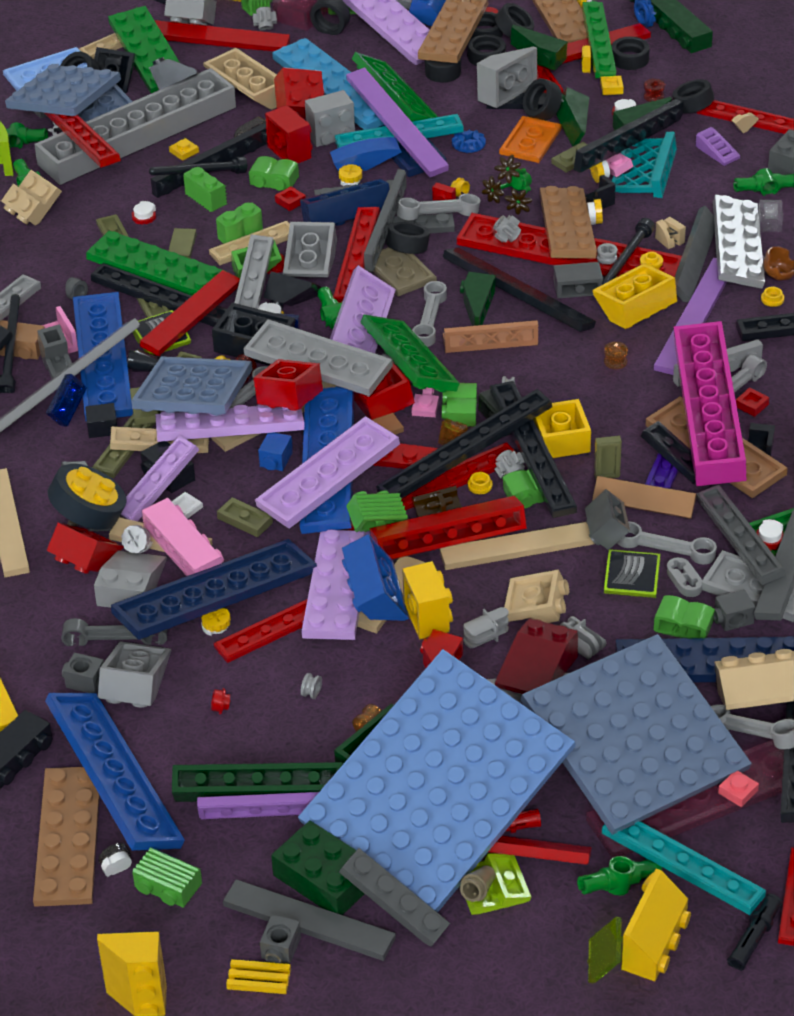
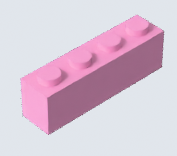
[142,498,224,576]

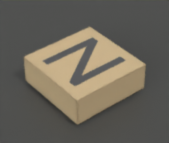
[664,217,686,246]

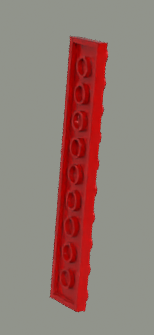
[457,213,682,278]

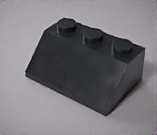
[212,303,296,366]

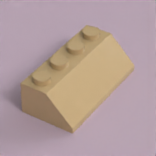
[203,48,277,110]
[714,649,794,710]

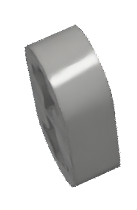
[667,557,702,597]

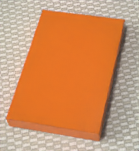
[499,116,562,163]

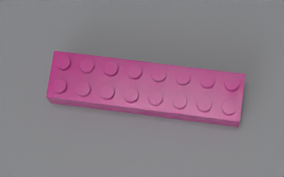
[674,321,747,486]

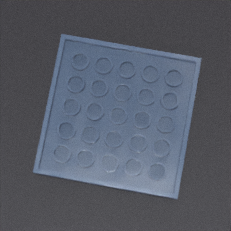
[520,634,752,835]

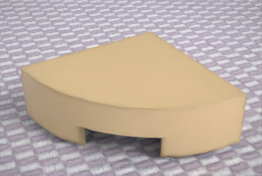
[732,112,759,133]
[655,219,675,249]

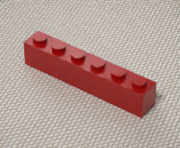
[369,496,527,559]

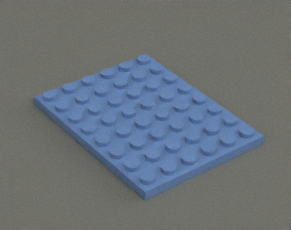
[298,649,576,913]

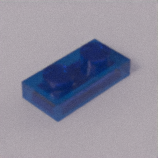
[46,374,87,427]

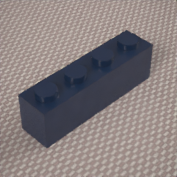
[300,179,390,226]

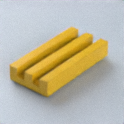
[226,959,291,994]

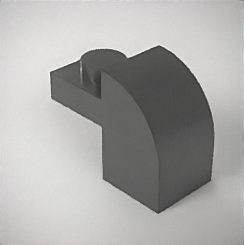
[37,324,76,379]

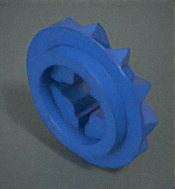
[634,0,656,28]
[452,129,486,153]

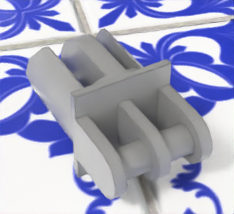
[463,607,509,648]
[560,616,607,660]

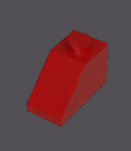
[420,629,463,668]

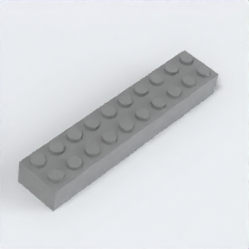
[35,68,236,185]

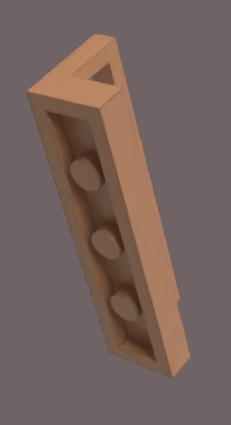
[443,320,538,353]

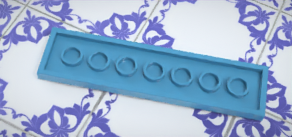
[272,38,384,130]

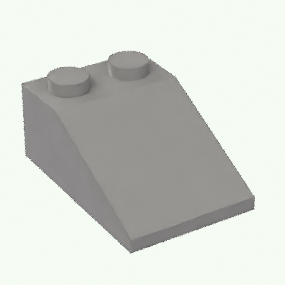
[477,47,537,108]
[283,222,337,277]
[94,551,167,608]
[98,641,171,708]

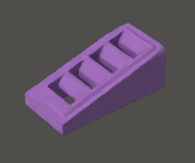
[696,127,740,166]

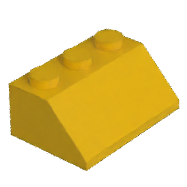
[593,263,677,329]
[621,869,691,981]
[97,932,167,1016]

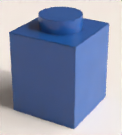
[258,432,293,471]

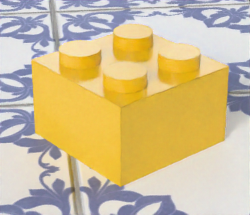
[533,399,591,458]
[402,561,453,639]

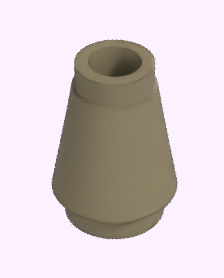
[460,866,496,902]

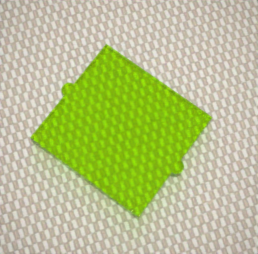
[587,916,623,983]

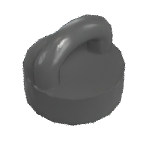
[65,277,88,301]

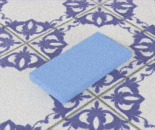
[3,47,87,91]

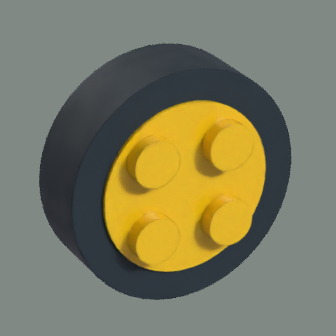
[48,464,127,530]

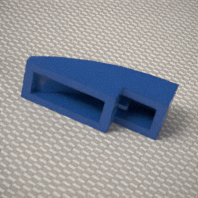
[330,137,401,171]

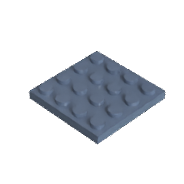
[5,64,121,116]
[131,356,252,416]

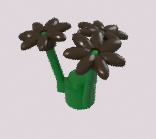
[482,155,533,215]

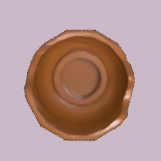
[763,246,794,281]

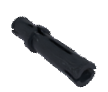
[727,893,782,971]

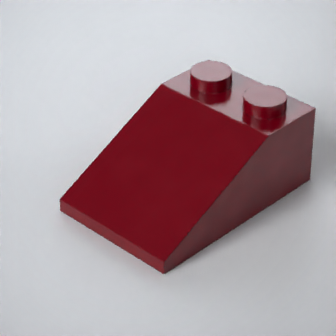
[495,618,578,694]

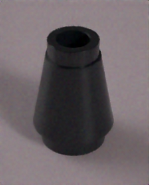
[127,349,160,372]

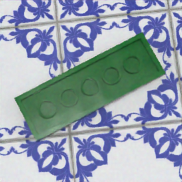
[108,6,180,93]
[352,52,438,122]
[86,230,227,296]
[360,314,460,393]

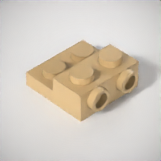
[1,170,62,226]
[504,570,569,623]

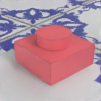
[718,771,759,807]

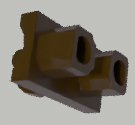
[412,486,462,517]

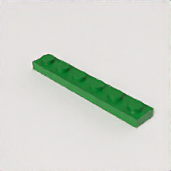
[582,1,616,78]

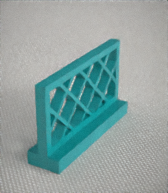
[612,132,677,198]

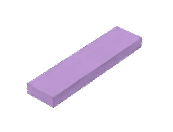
[121,435,199,522]

